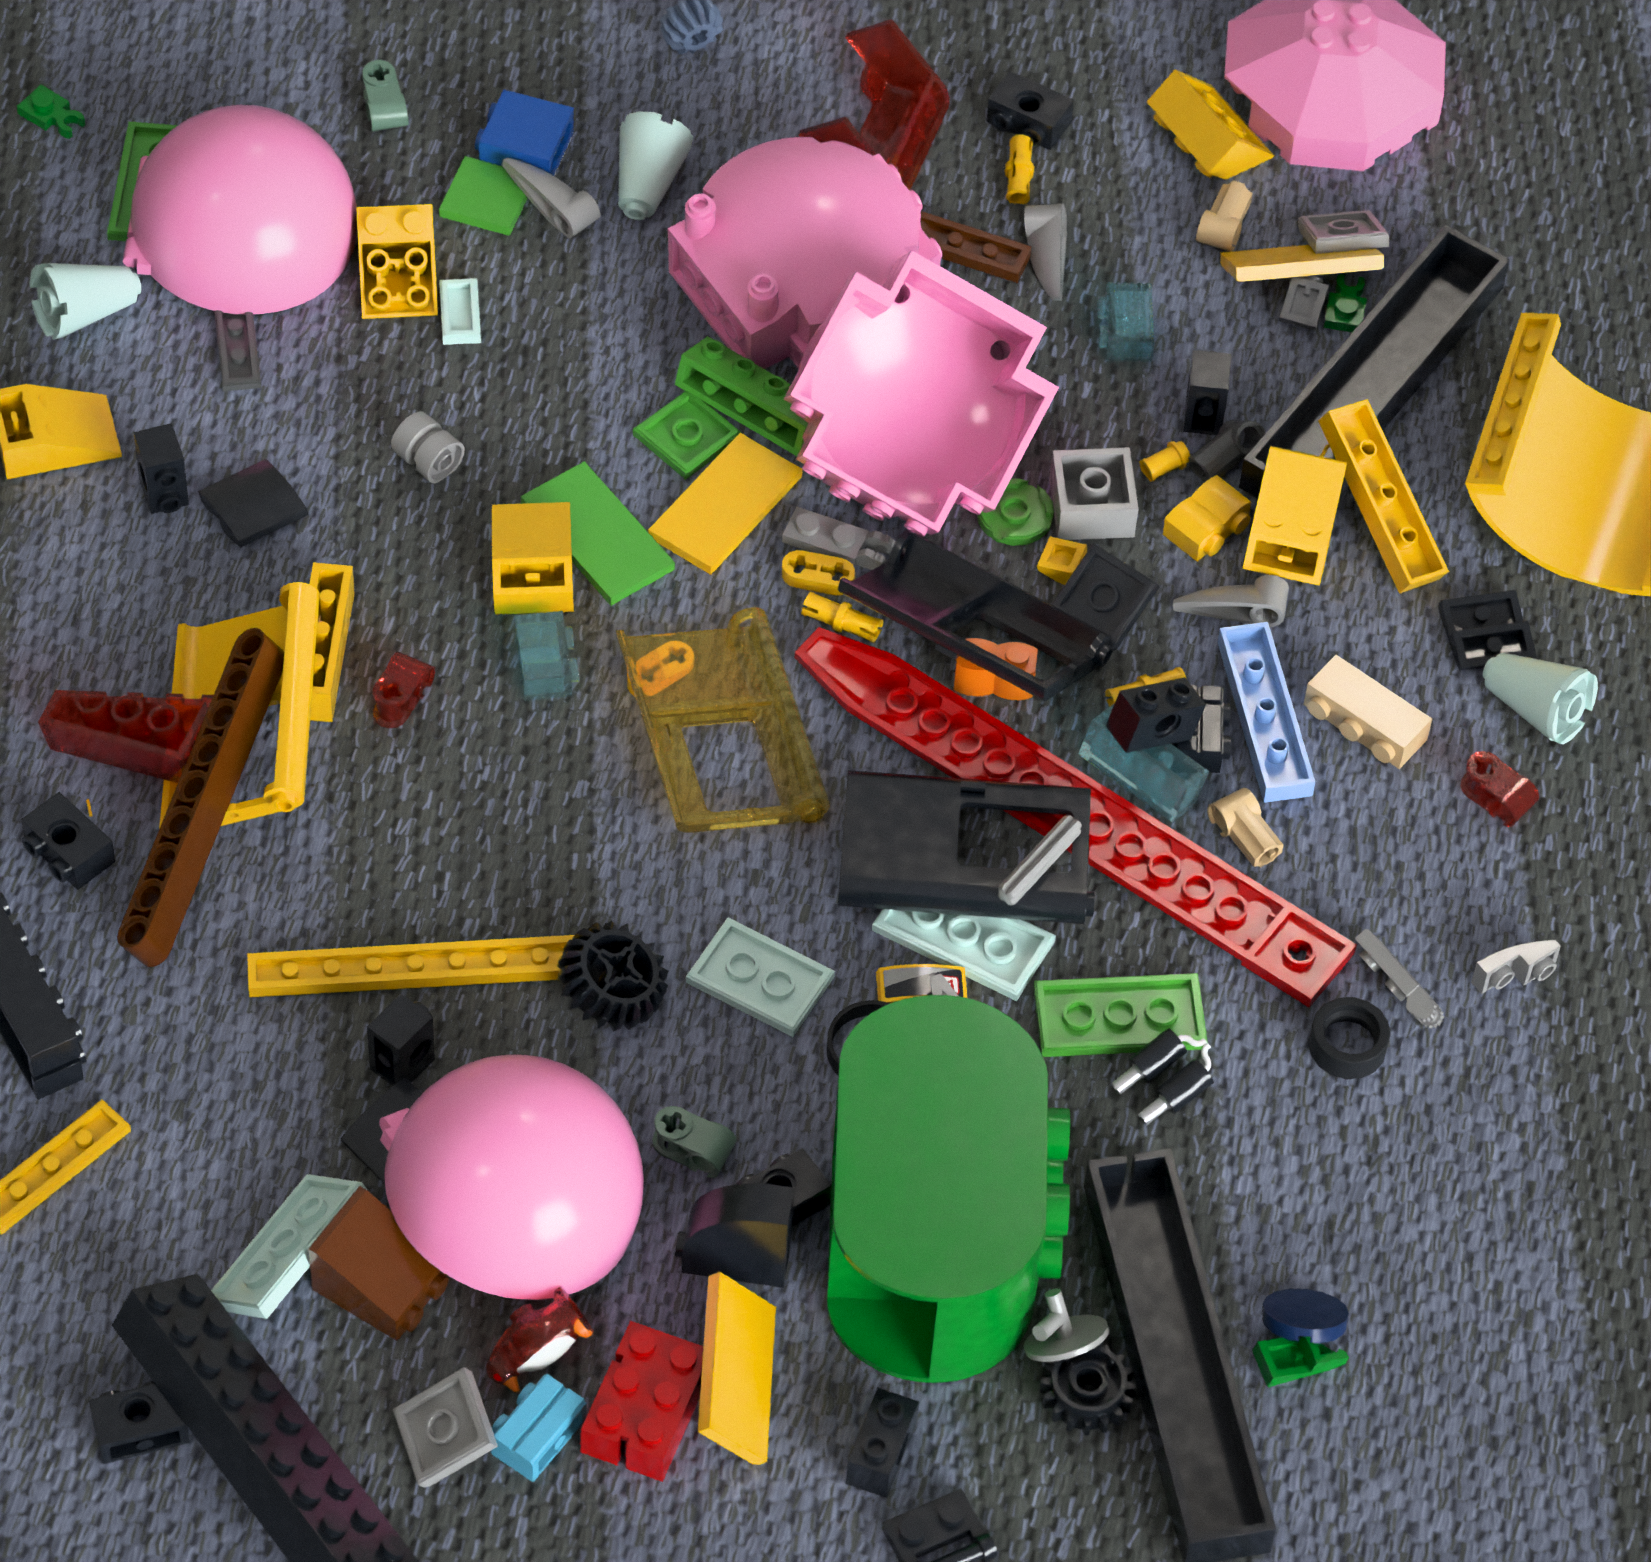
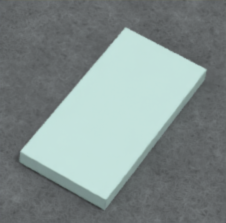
[872,909,1056,1001]
[211,1174,367,1319]

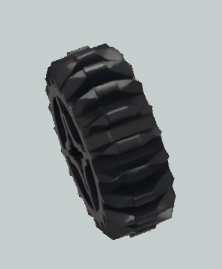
[556,920,669,1032]

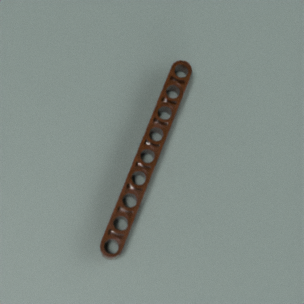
[117,628,284,967]

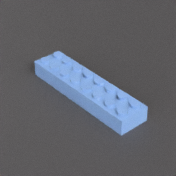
[1217,622,1315,803]

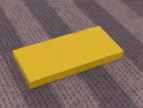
[1220,245,1384,282]
[648,433,803,575]
[698,1272,776,1465]

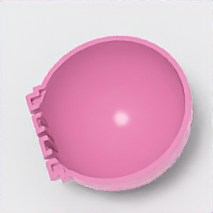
[123,105,357,315]
[379,1055,644,1300]

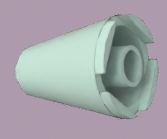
[618,111,693,220]
[30,263,141,339]
[1483,653,1598,744]

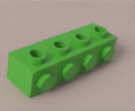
[675,336,808,456]

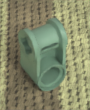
[362,60,408,132]
[652,1106,737,1178]

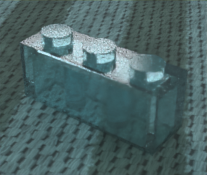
[1078,703,1209,823]

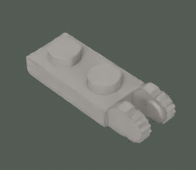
[782,507,896,570]
[1355,929,1445,1029]

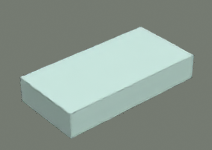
[439,278,481,345]

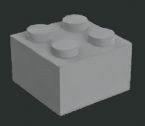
[1049,447,1139,540]

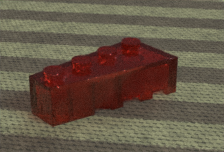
[38,690,213,783]

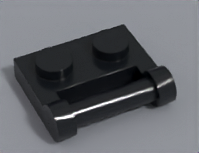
[882,1488,998,1562]

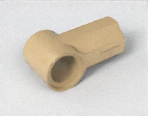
[1196,180,1253,252]
[1207,788,1284,867]

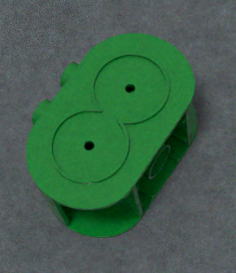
[827,995,1070,1383]

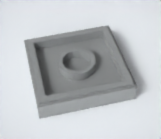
[1298,210,1389,254]
[392,1367,498,1488]

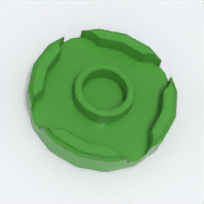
[977,478,1054,546]

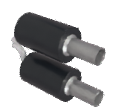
[1111,1028,1214,1125]

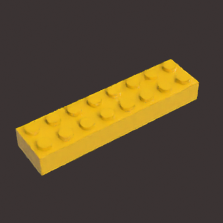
[1318,399,1449,594]

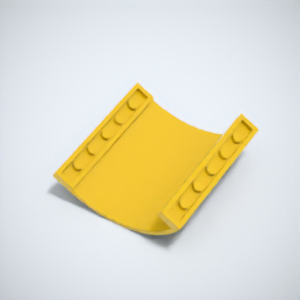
[1465,312,1651,596]

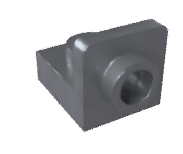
[1279,275,1329,331]

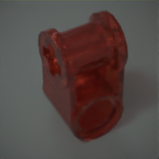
[373,651,436,728]
[1460,751,1539,827]

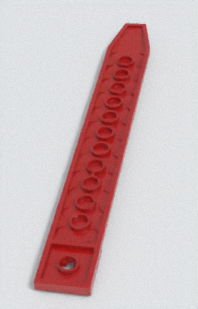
[794,627,1357,1008]

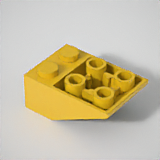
[356,204,438,319]
[0,384,122,479]
[1243,446,1347,585]
[492,502,574,615]

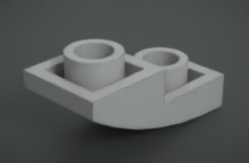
[1471,940,1561,994]

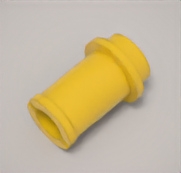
[1139,441,1191,482]

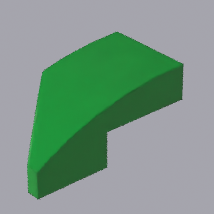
[1252,1336,1349,1387]

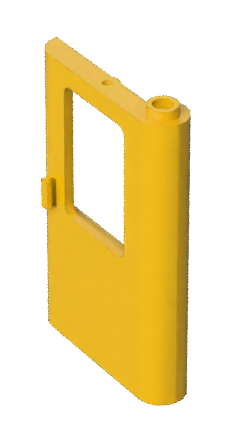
[159,582,320,829]

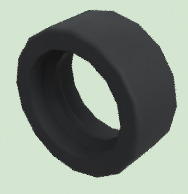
[1308,997,1391,1079]

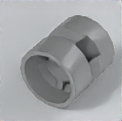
[391,411,465,484]

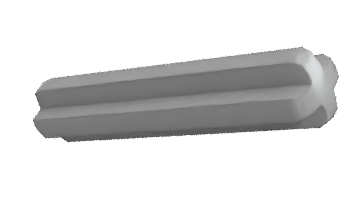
[997,815,1082,905]

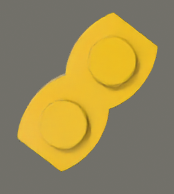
[1163,475,1251,561]

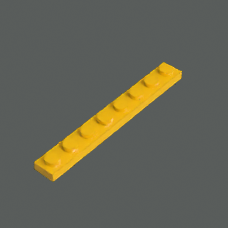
[247,935,574,997]

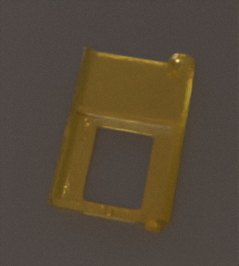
[616,607,830,833]

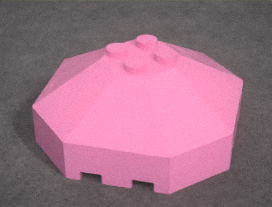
[1224,0,1446,171]

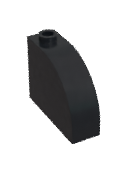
[675,1183,794,1288]

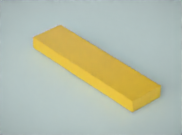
[0,1099,131,1235]

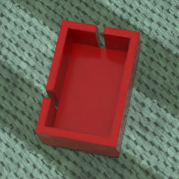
[581,1321,703,1482]

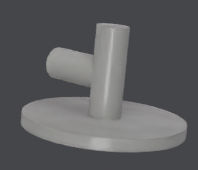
[1024,1289,1109,1362]

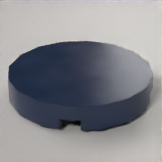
[1262,1289,1349,1344]

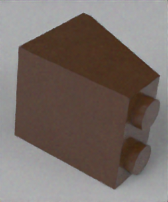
[309,1186,449,1341]

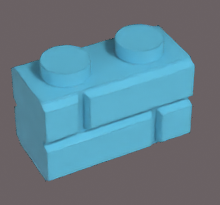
[491,1374,587,1482]

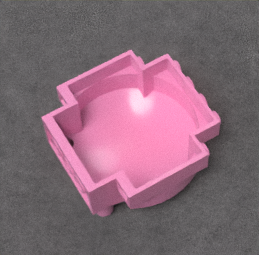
[668,137,942,369]
[784,251,1059,537]

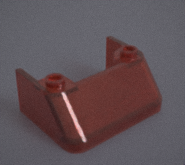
[798,19,950,190]

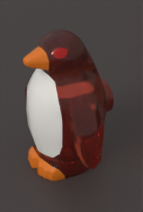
[486,1286,593,1393]

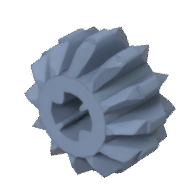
[660,0,723,55]

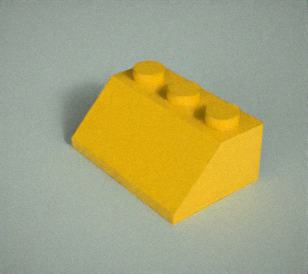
[1147,69,1274,180]

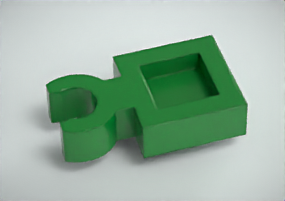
[17,85,85,139]
[1324,273,1367,333]

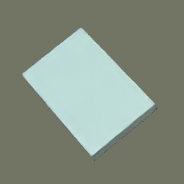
[686,917,835,1037]

